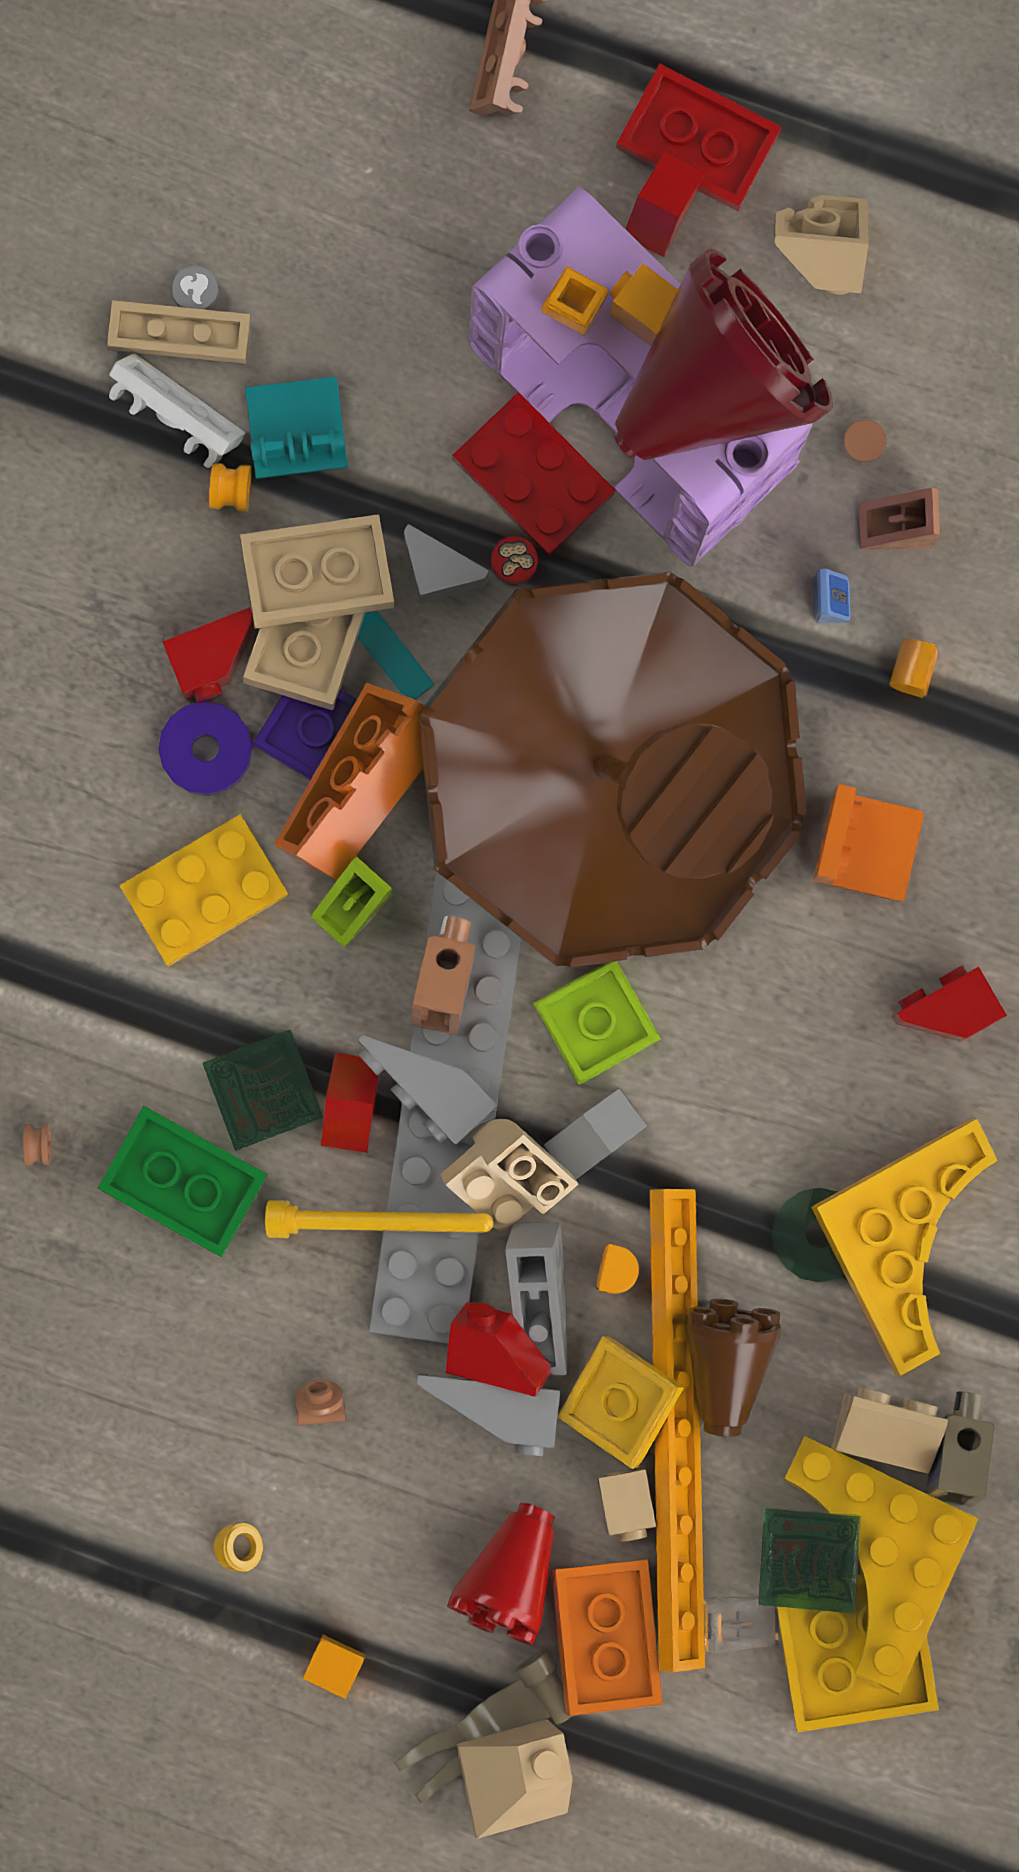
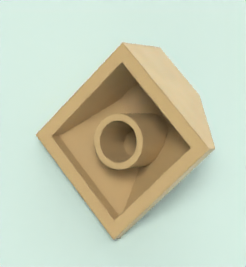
[456,1719,572,1839]

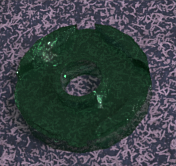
[771,1188,844,1282]

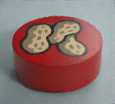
[491,536,538,585]

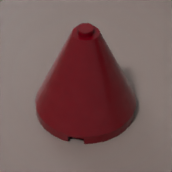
[614,249,833,460]

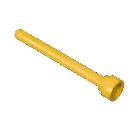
[265,1200,494,1239]

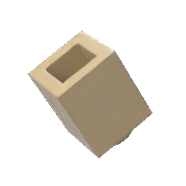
[597,1467,656,1542]

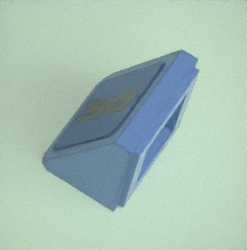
[813,569,851,623]

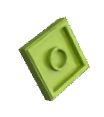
[533,961,661,1086]

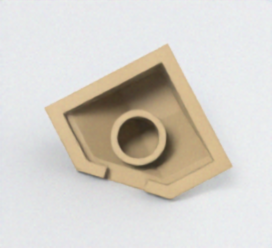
[774,195,869,295]

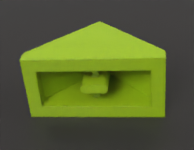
[310,857,394,948]

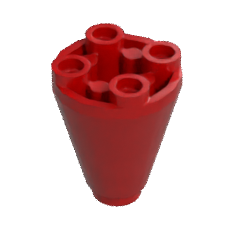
[447,1503,555,1646]

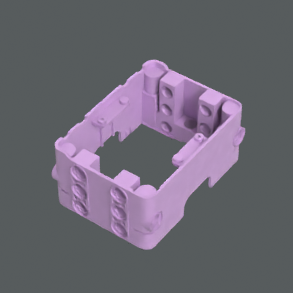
[468,187,813,567]

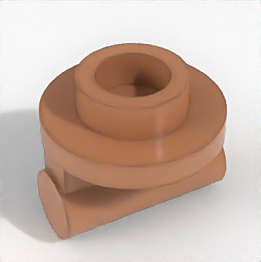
[295,1379,346,1426]

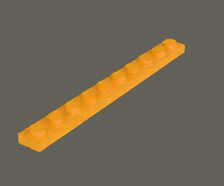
[650,1189,705,1672]

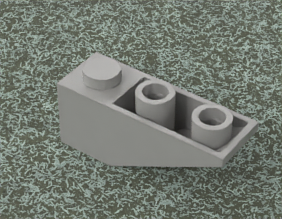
[358,1035,498,1146]

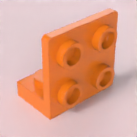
[812,784,924,902]

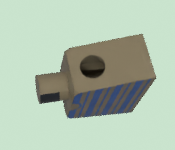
[925,1391,995,1507]

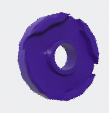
[158,701,253,796]

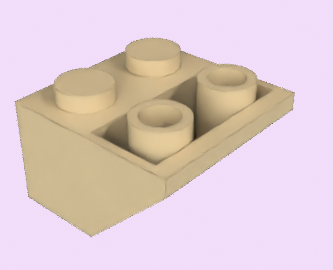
[831,1387,948,1474]

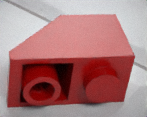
[892,965,1007,1042]

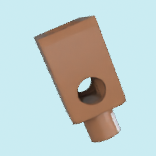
[411,916,475,1035]

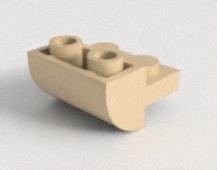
[440,1119,579,1234]

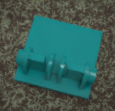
[245,376,348,479]

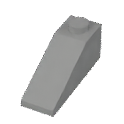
[505,1222,567,1375]
[416,1374,560,1456]

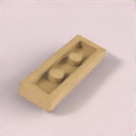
[107,300,252,364]

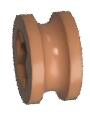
[23,1123,52,1166]

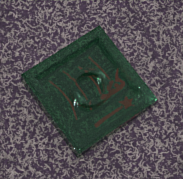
[202,1029,324,1151]
[758,1507,861,1613]

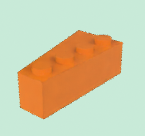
[274,683,424,881]

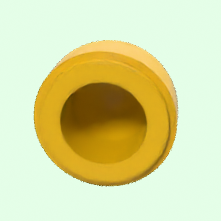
[213,1523,263,1572]

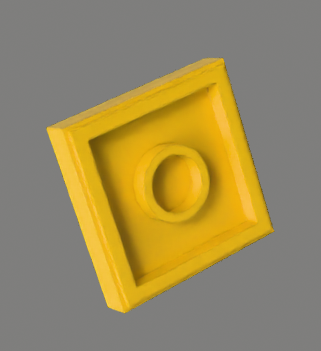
[557,1336,684,1469]

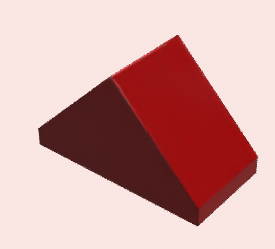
[626,152,706,257]
[321,1053,380,1153]

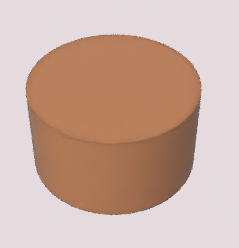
[844,419,887,462]

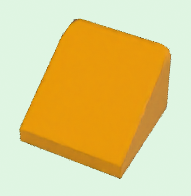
[303,1635,366,1699]

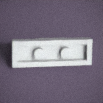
[109,353,246,468]

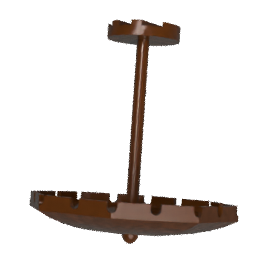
[418,572,807,968]

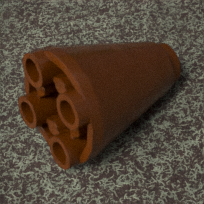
[685,1298,781,1437]

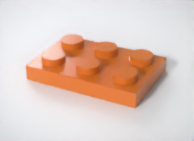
[551,1559,663,1716]

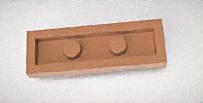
[469,0,547,116]

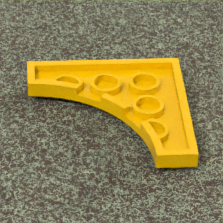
[811,1118,998,1376]
[784,1436,979,1696]

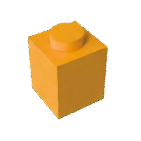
[609,263,678,346]

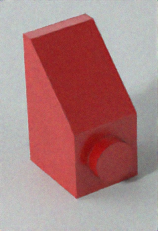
[162,607,254,703]
[445,1302,551,1397]

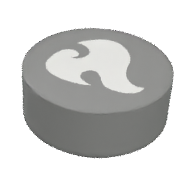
[172,265,219,310]

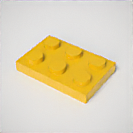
[119,814,289,967]

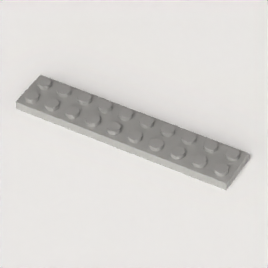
[369,872,521,1344]

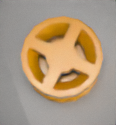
[209,463,251,512]

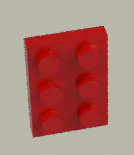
[616,63,782,212]
[452,392,615,557]

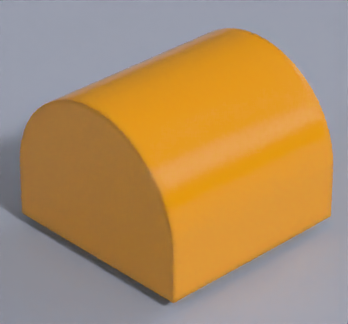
[541,266,609,336]
[889,639,938,698]
[595,1244,639,1294]

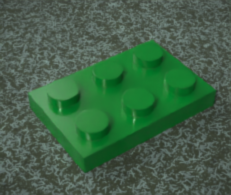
[97,1106,268,1258]

